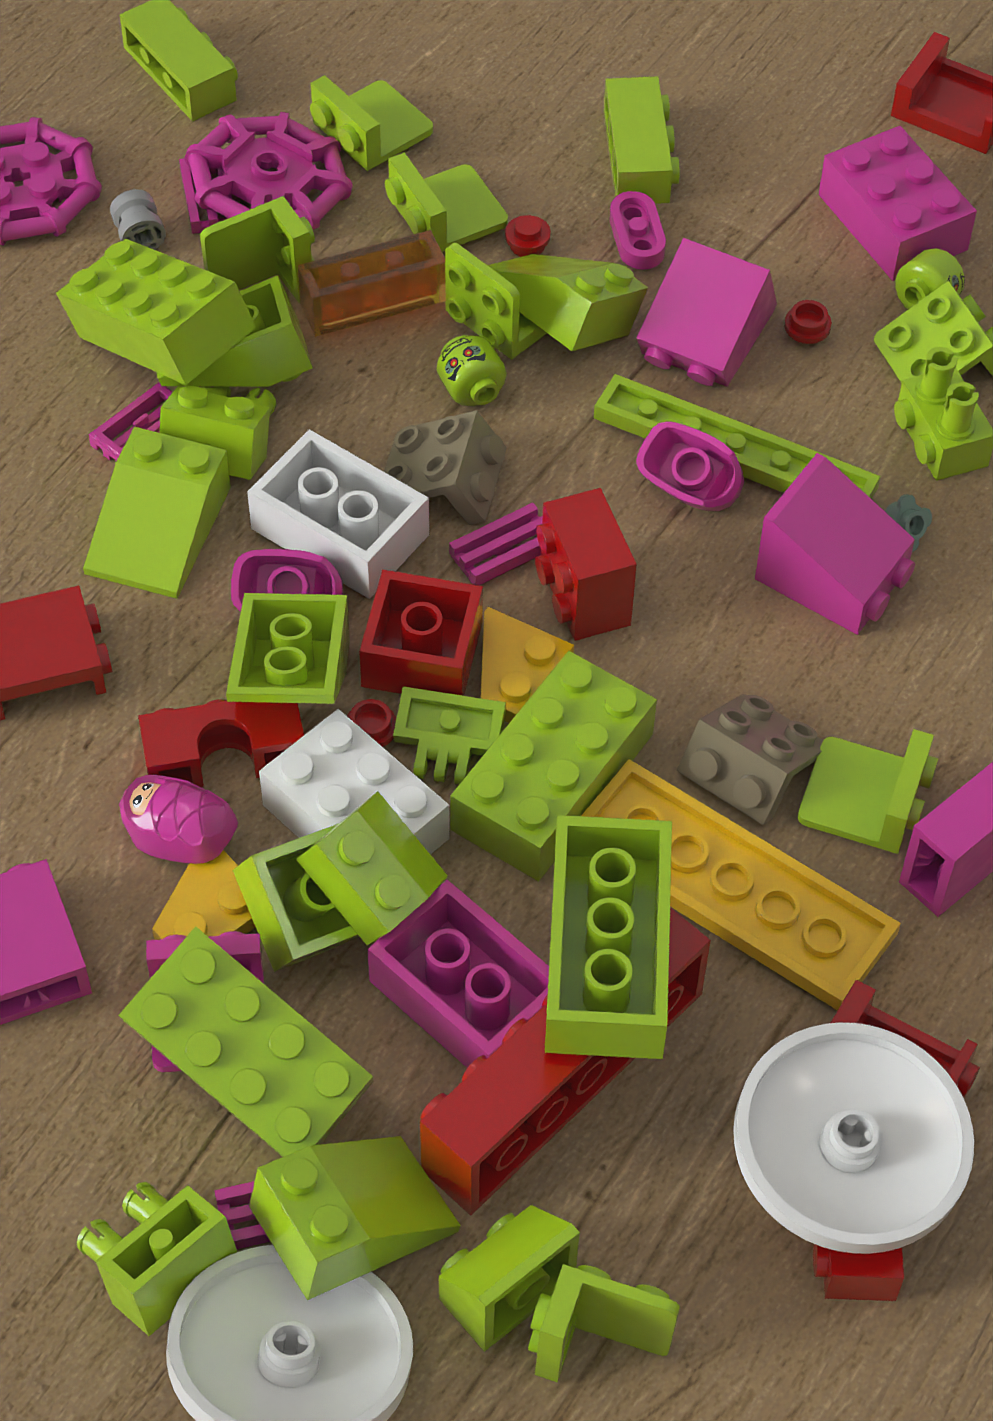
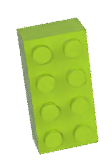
[56,239,257,385]
[450,651,657,882]
[545,815,672,1059]
[118,926,374,1157]

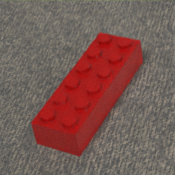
[420,907,711,1216]

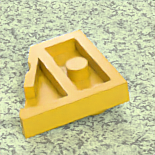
[481,607,574,723]
[152,850,256,940]

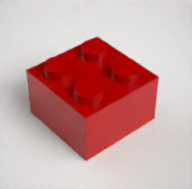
[535,488,637,641]
[359,569,483,696]

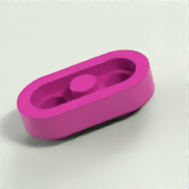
[610,191,666,270]

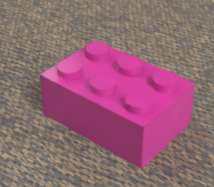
[818,126,977,281]
[368,879,549,1068]

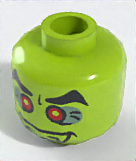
[895,248,965,309]
[436,335,507,406]

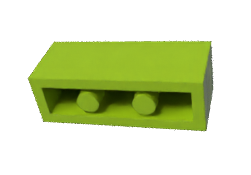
[120,0,238,122]
[604,76,680,204]

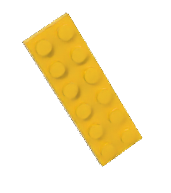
[581,759,901,1011]

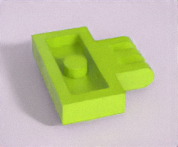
[393,687,506,785]

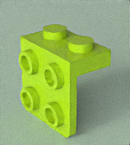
[310,75,433,171]
[385,152,508,256]
[200,196,318,303]
[445,243,547,360]
[874,281,993,383]
[798,729,939,854]
[528,1264,680,1383]

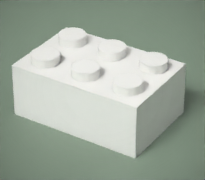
[247,429,429,599]
[259,709,449,855]

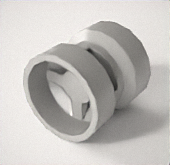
[110,189,166,250]

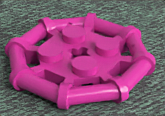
[185,112,353,230]
[0,117,102,246]

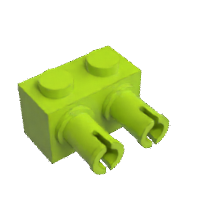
[894,347,993,481]
[160,385,276,480]
[77,1182,237,1336]

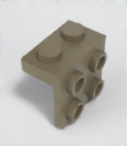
[384,410,506,525]
[676,694,823,825]

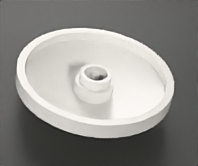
[733,1023,974,1254]
[166,1245,413,1421]

